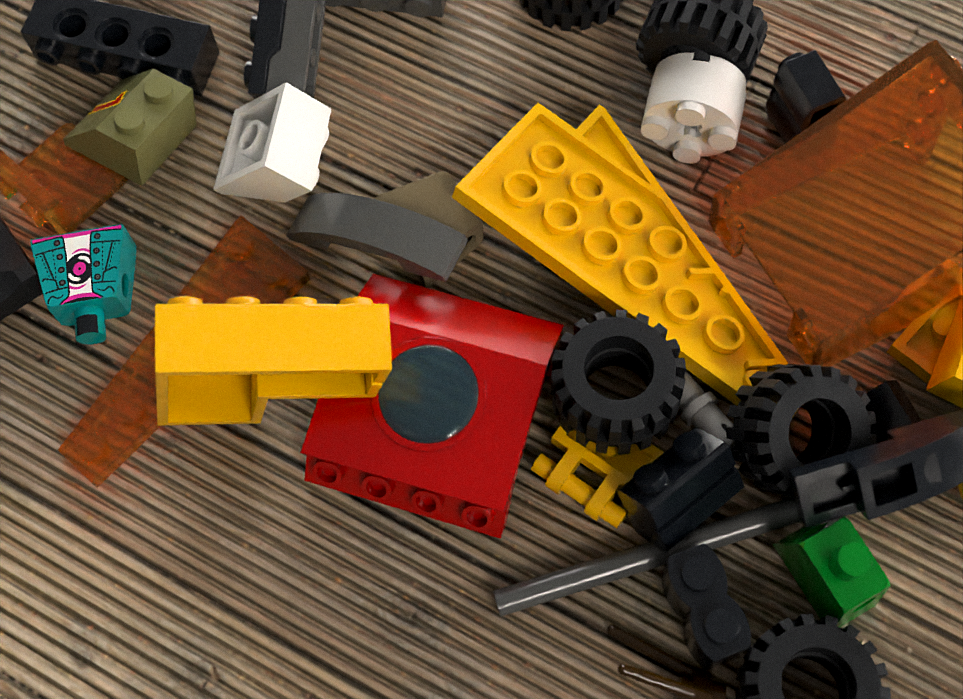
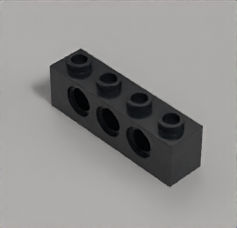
[20,0,220,96]

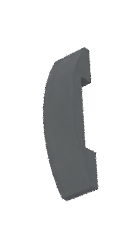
[286,193,468,282]

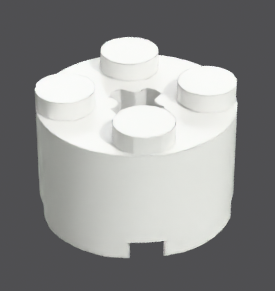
[640,53,747,164]

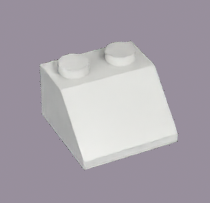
[213,82,332,202]

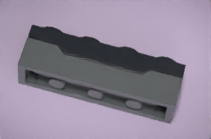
[244,0,326,99]

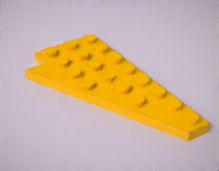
[452,102,798,417]

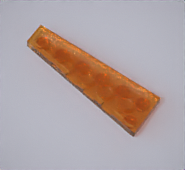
[58,215,311,488]

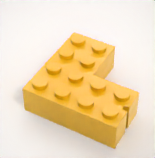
[155,297,392,426]

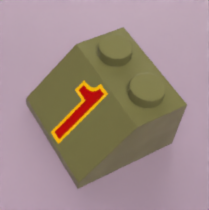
[63,69,197,186]

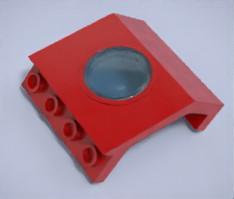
[300,273,564,539]

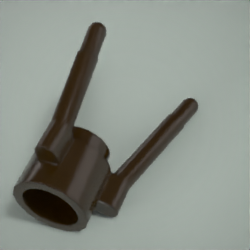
[607,624,727,699]

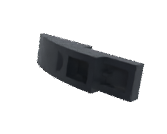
[788,409,963,528]

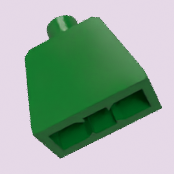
[773,516,891,627]

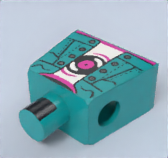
[30,224,137,345]

